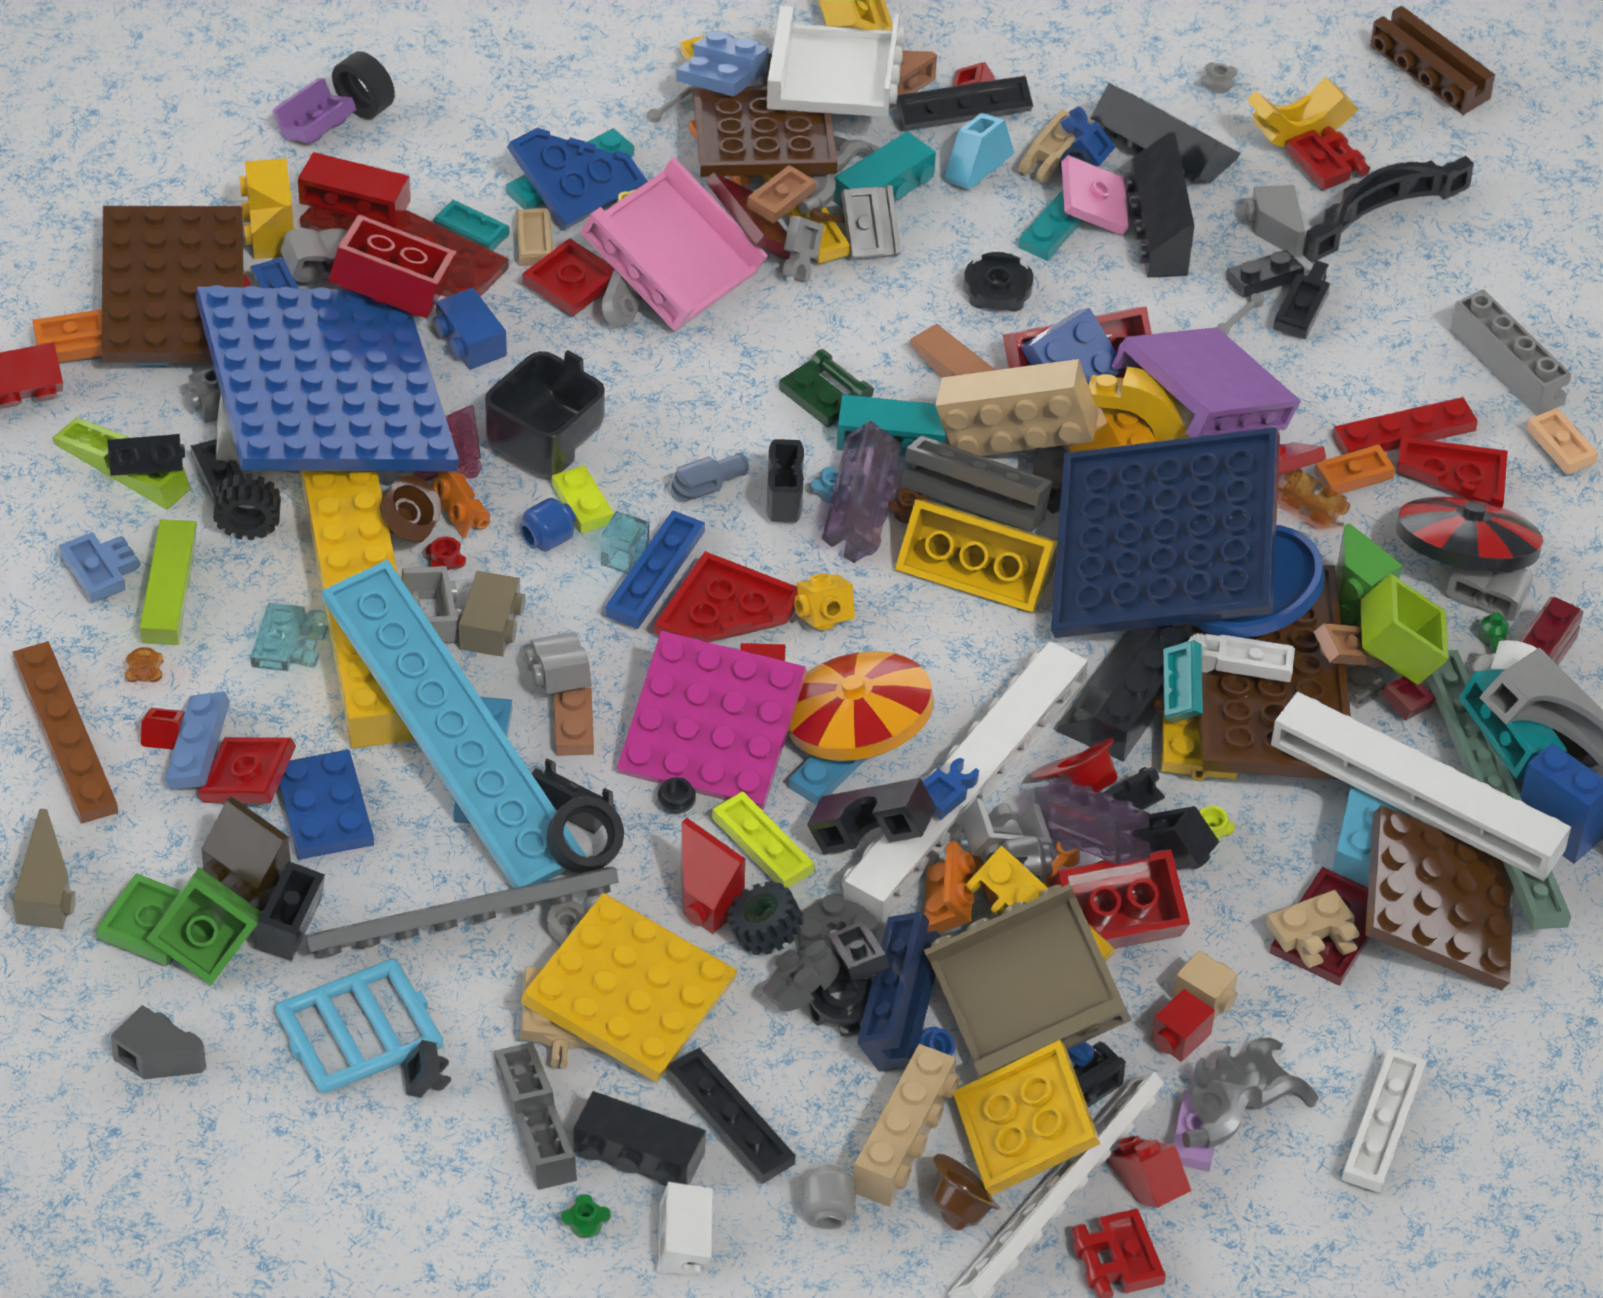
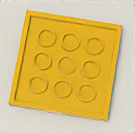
[520,892,738,1083]

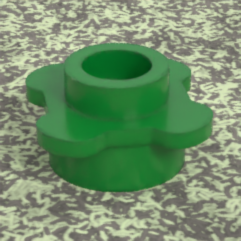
[561,1194,611,1238]

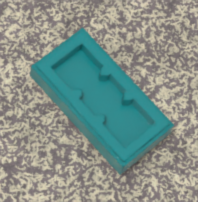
[433,199,510,254]
[1163,640,1203,723]

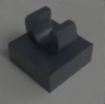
[403,1040,451,1098]

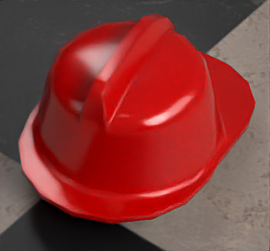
[1030,738,1118,796]

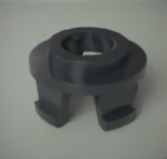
[810,967,872,1036]

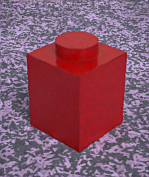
[1151,989,1215,1062]

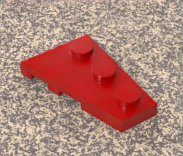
[1397,436,1508,508]

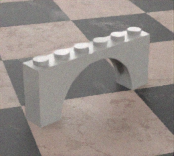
[1479,647,1603,768]

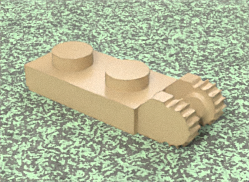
[1018,109,1091,184]

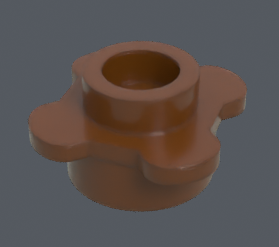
[887,488,930,523]

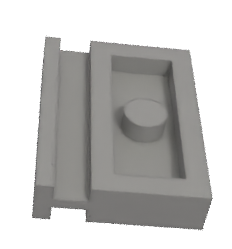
[841,185,901,260]

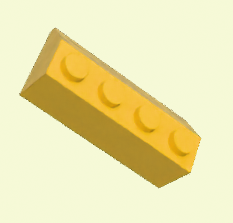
[895,499,1058,613]

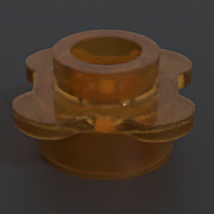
[125,647,164,682]

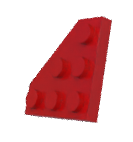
[654,551,798,642]

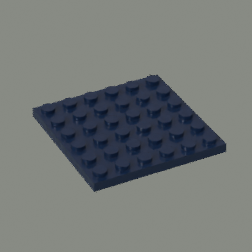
[1051,427,1280,638]

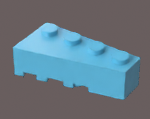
[1333,785,1412,887]

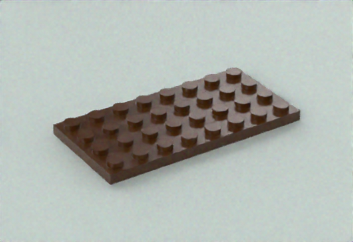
[1192,565,1351,780]

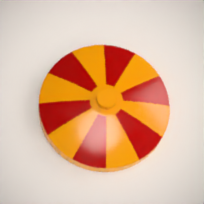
[788,651,934,761]

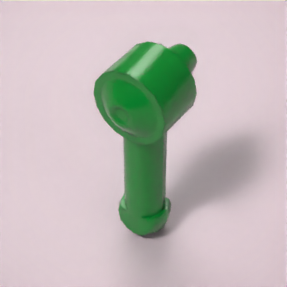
[1479,612,1509,653]

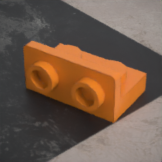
[924,841,976,933]

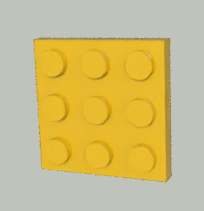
[954,1040,1101,1196]

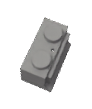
[401,566,462,643]
[954,798,1052,860]

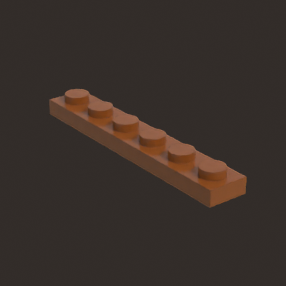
[12,641,118,824]

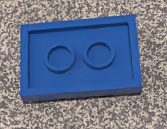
[279,749,374,860]

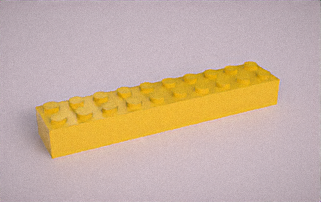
[300,470,415,749]

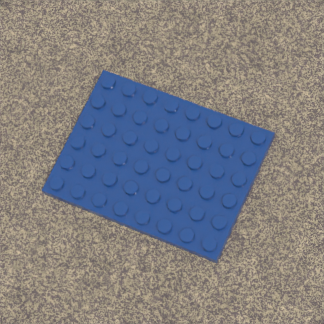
[196,285,459,471]

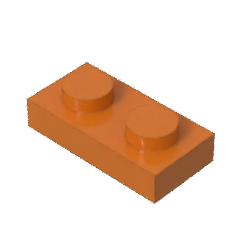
[1314,445,1395,497]

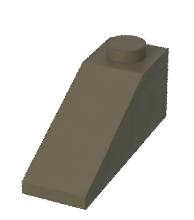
[13,808,76,929]

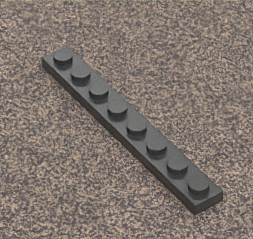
[305,866,619,957]

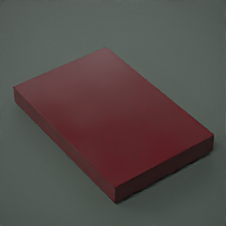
[706,172,791,259]
[1270,867,1371,986]

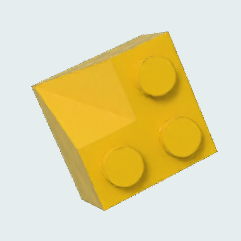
[239,158,294,259]

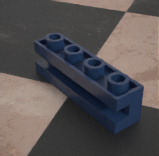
[857,911,941,1072]

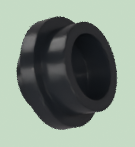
[658,777,696,814]

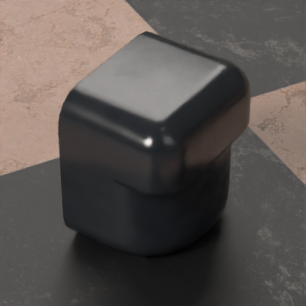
[485,350,605,478]

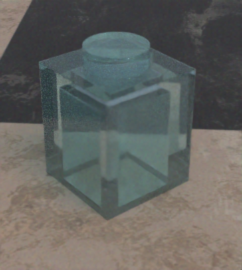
[601,511,650,574]

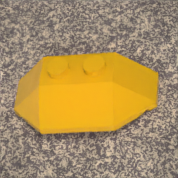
[819,0,893,31]

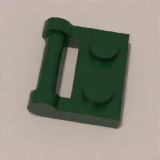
[779,349,874,428]

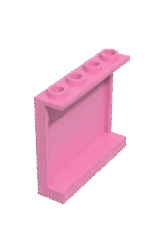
[580,157,768,332]

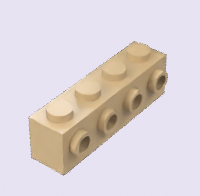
[853,1044,959,1207]

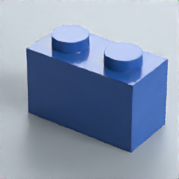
[433,288,507,370]

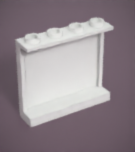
[767,6,905,117]

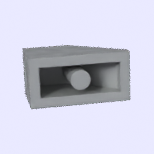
[1246,185,1305,257]

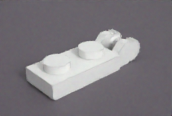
[1189,633,1295,682]

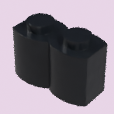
[767,439,804,522]

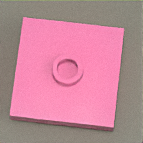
[1061,155,1129,235]

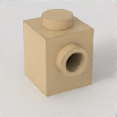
[1173,950,1238,1020]

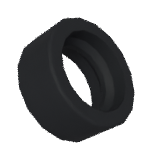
[332,51,395,119]
[546,796,625,873]

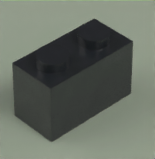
[255,861,325,961]

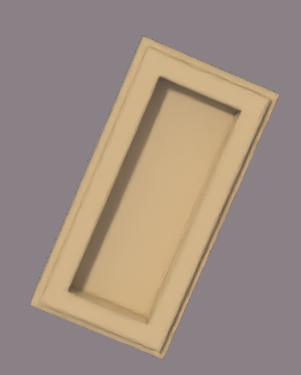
[516,208,553,266]

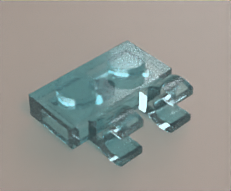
[250,602,328,671]

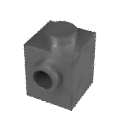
[186,366,221,423]

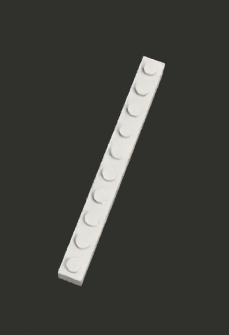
[841,641,1088,926]

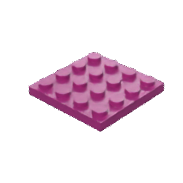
[617,631,807,810]

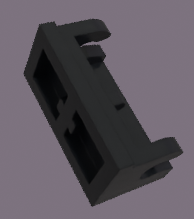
[531,758,616,834]
[1073,1041,1126,1107]

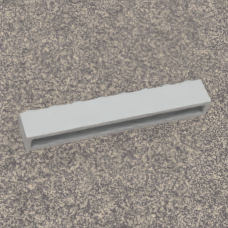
[1271,692,1571,881]

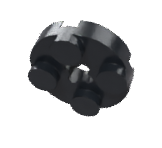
[964,252,1034,312]

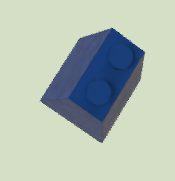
[1520,743,1603,864]

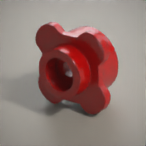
[425,536,466,570]

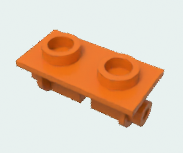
[432,471,490,538]

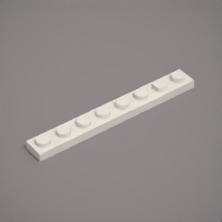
[948,1071,1164,1298]

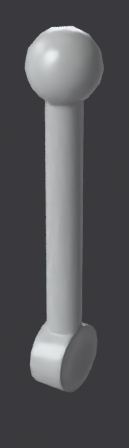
[648,84,697,123]
[1217,293,1264,335]

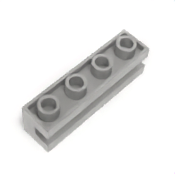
[1450,289,1571,416]

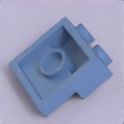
[676,31,768,97]

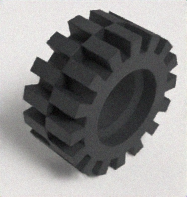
[213,474,281,540]

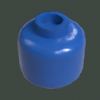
[520,498,576,552]

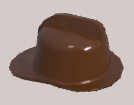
[380,476,442,543]
[933,1154,1000,1231]

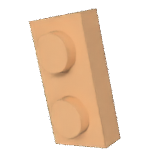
[1526,408,1598,475]

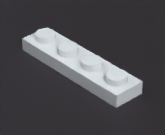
[1342,1048,1427,1193]

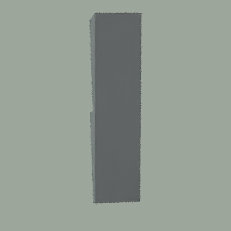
[494,1042,577,1190]

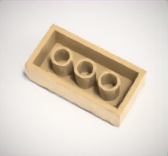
[935,359,1098,456]

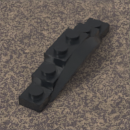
[1303,156,1474,263]

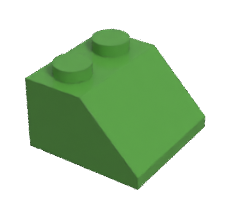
[1336,523,1402,627]
[147,867,262,985]

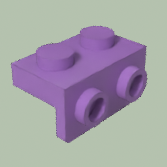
[273,78,357,144]

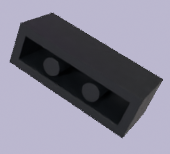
[573,1091,706,1186]

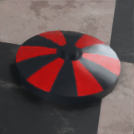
[1396,497,1543,572]

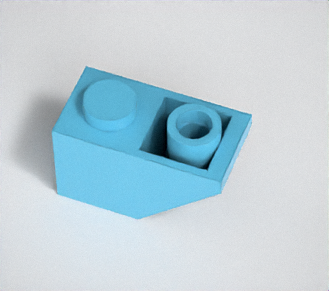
[944,113,1015,189]

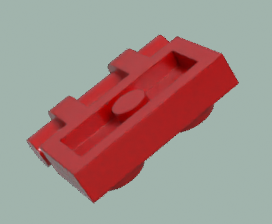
[1285,126,1370,190]
[1071,1208,1166,1298]

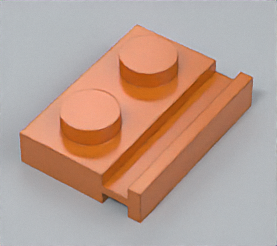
[32,309,102,362]

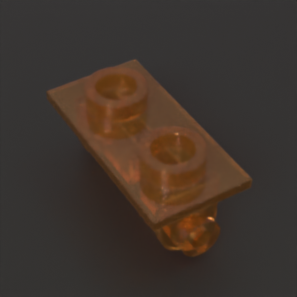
[1278,469,1350,528]

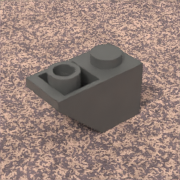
[110,1005,206,1079]

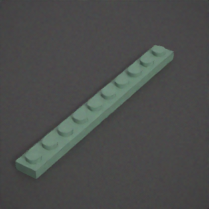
[1426,650,1572,930]

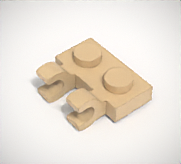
[1266,890,1359,968]

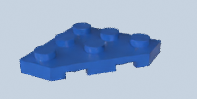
[507,128,648,230]

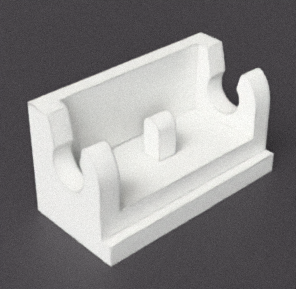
[658,1182,713,1276]

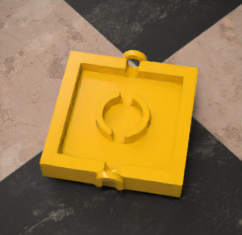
[1161,711,1238,781]

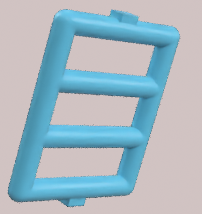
[275,959,443,1093]

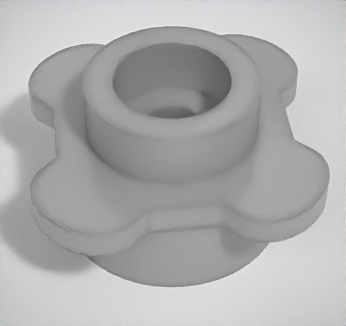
[1202,63,1237,94]

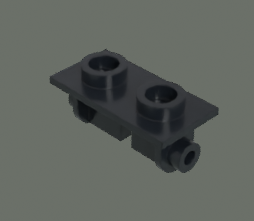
[107,434,185,476]
[1081,767,1165,831]

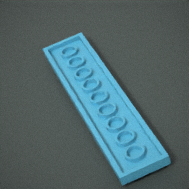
[321,560,586,888]

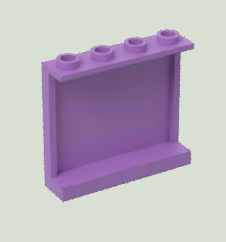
[1112,327,1301,437]

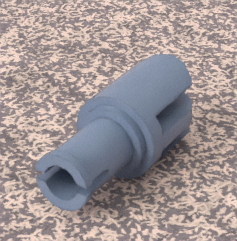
[671,452,749,502]

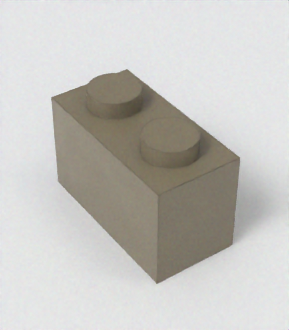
[459,571,526,657]

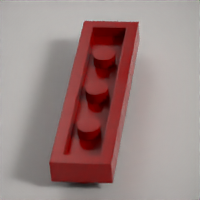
[1332,397,1478,455]

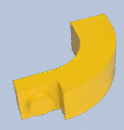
[1247,77,1359,147]
[1088,367,1194,442]

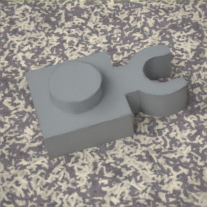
[783,216,824,281]

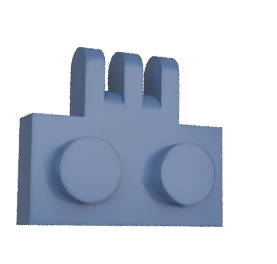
[59,532,141,603]

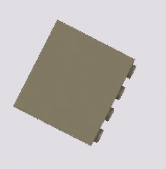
[924,884,1132,1078]

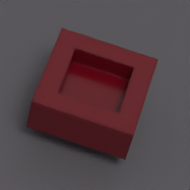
[1381,676,1436,721]

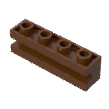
[1370,5,1495,115]

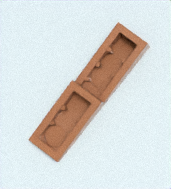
[909,323,996,378]

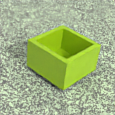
[1360,574,1449,685]

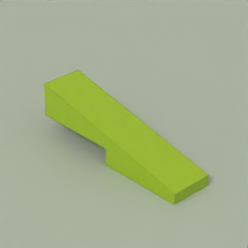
[52,417,191,510]
[139,519,197,645]

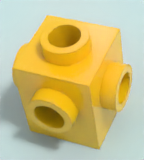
[794,573,855,630]

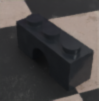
[807,778,937,855]

